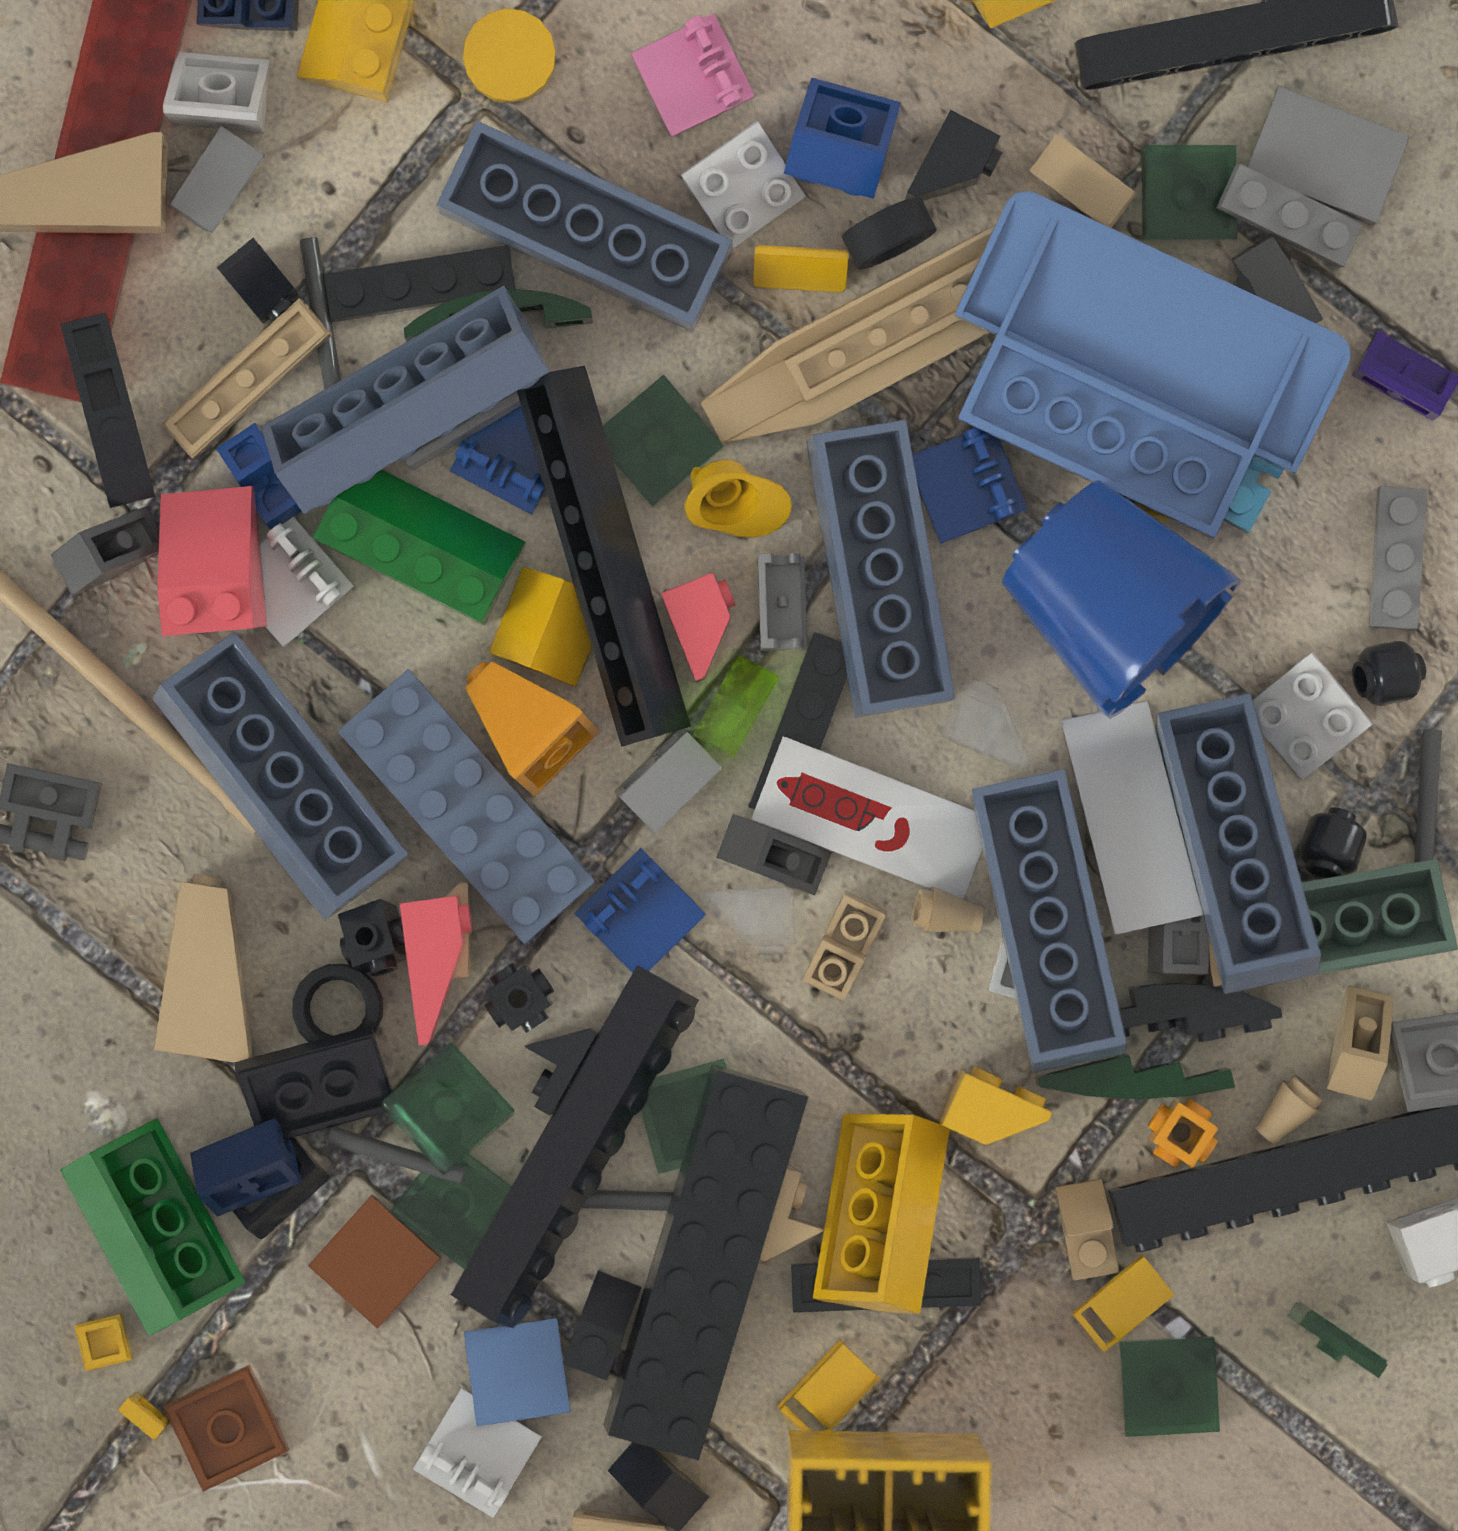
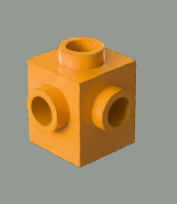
[1147,1098,1219,1168]

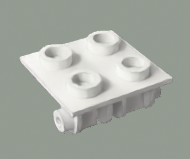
[681,121,806,248]
[260,517,355,648]
[1252,652,1373,780]
[413,1388,542,1518]

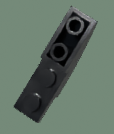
[60,312,155,509]
[1119,983,1282,1042]

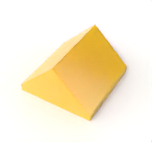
[489,566,592,687]

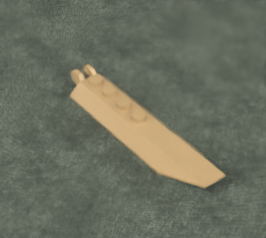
[700,224,996,443]

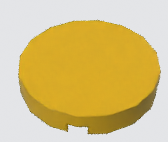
[463,8,556,103]

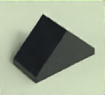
[608,1442,709,1531]

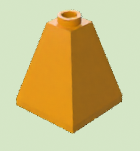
[465,661,601,797]

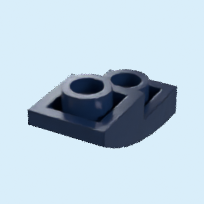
[197,0,299,31]

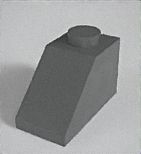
[50,506,159,596]
[716,814,832,896]

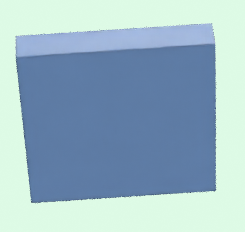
[464,1318,570,1426]

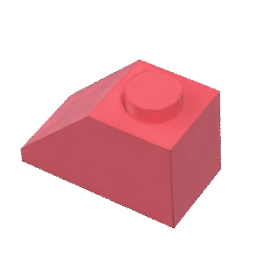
[661,573,736,683]

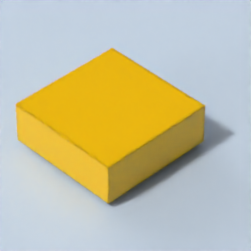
[74,1313,133,1371]
[118,1392,170,1440]

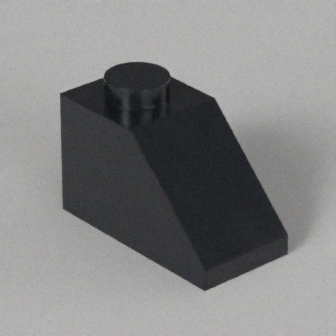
[905,110,1003,201]
[217,238,298,323]
[562,1270,642,1381]

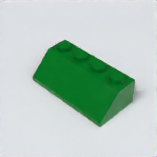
[313,470,526,626]
[60,1118,246,1336]

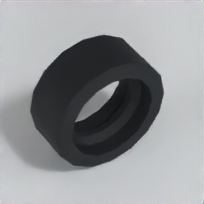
[842,196,937,270]
[292,964,383,1042]

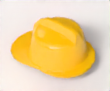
[684,459,792,538]

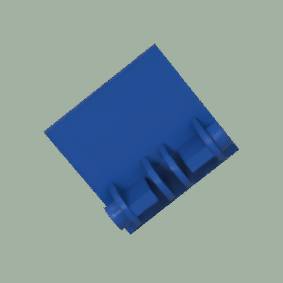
[450,406,546,515]
[912,428,1028,544]
[574,848,707,973]

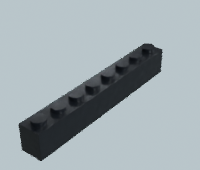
[517,366,691,747]
[451,965,699,1328]
[1108,1105,1458,1253]

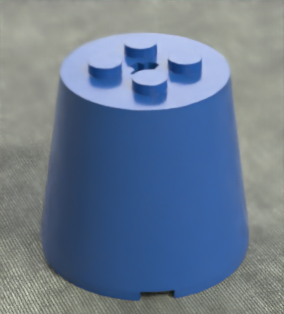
[1002,480,1241,719]

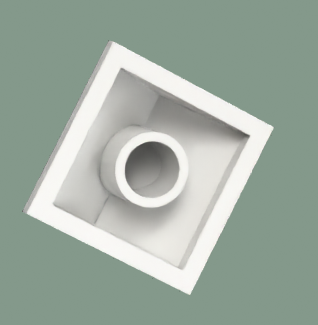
[163,52,270,132]

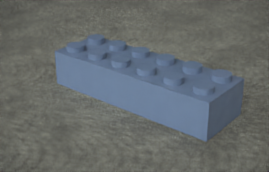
[436,120,733,332]
[261,286,549,514]
[806,420,955,718]
[152,631,409,921]
[337,669,597,944]
[1157,693,1321,994]
[972,769,1127,1073]

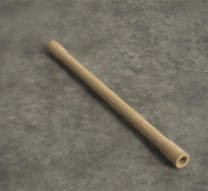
[0,569,256,835]

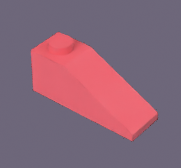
[399,896,472,1045]

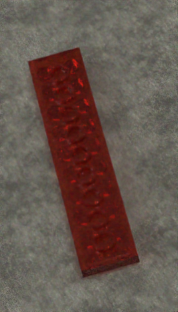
[0,0,192,403]

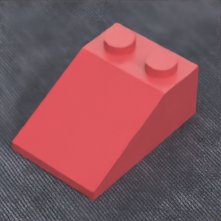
[157,486,267,636]

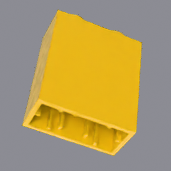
[787,1430,991,1531]

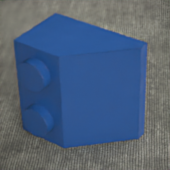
[784,77,901,199]

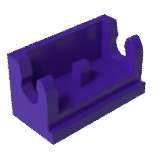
[1351,330,1458,421]

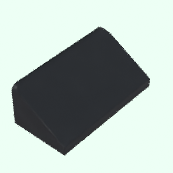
[233,1137,329,1239]

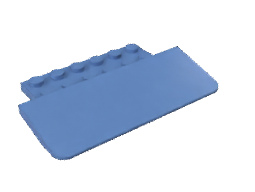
[954,191,1351,538]

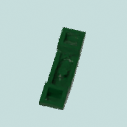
[404,289,593,341]

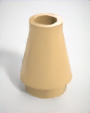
[912,886,984,933]
[1255,1075,1324,1146]

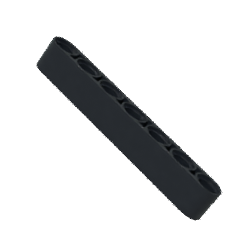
[1074,0,1399,90]

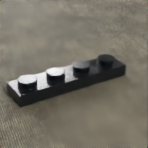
[324,245,516,322]
[749,632,847,810]
[791,1257,982,1313]

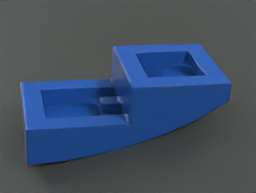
[216,423,302,530]

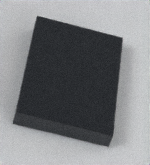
[234,1025,397,1140]

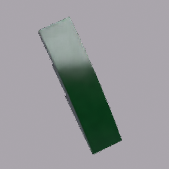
[1035,1054,1235,1099]

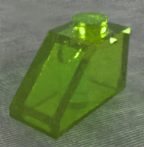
[693,654,780,759]

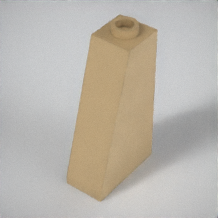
[0,132,168,234]
[154,874,254,1062]

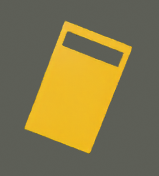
[1071,1255,1175,1353]
[776,1339,880,1431]

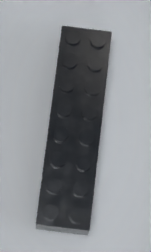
[603,1064,808,1461]

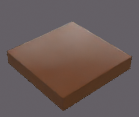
[308,1195,442,1329]
[163,1364,290,1492]

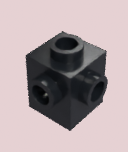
[338,899,407,976]
[484,963,555,1033]

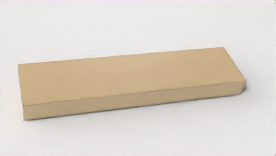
[161,299,333,459]

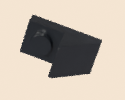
[525,1028,598,1116]

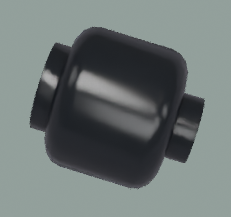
[1352,641,1426,706]
[1299,808,1367,879]

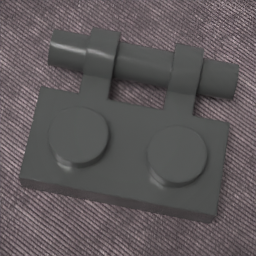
[0,763,102,861]

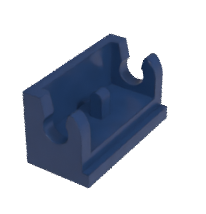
[190,1118,302,1217]

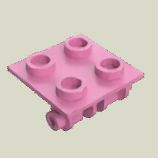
[631,13,755,138]

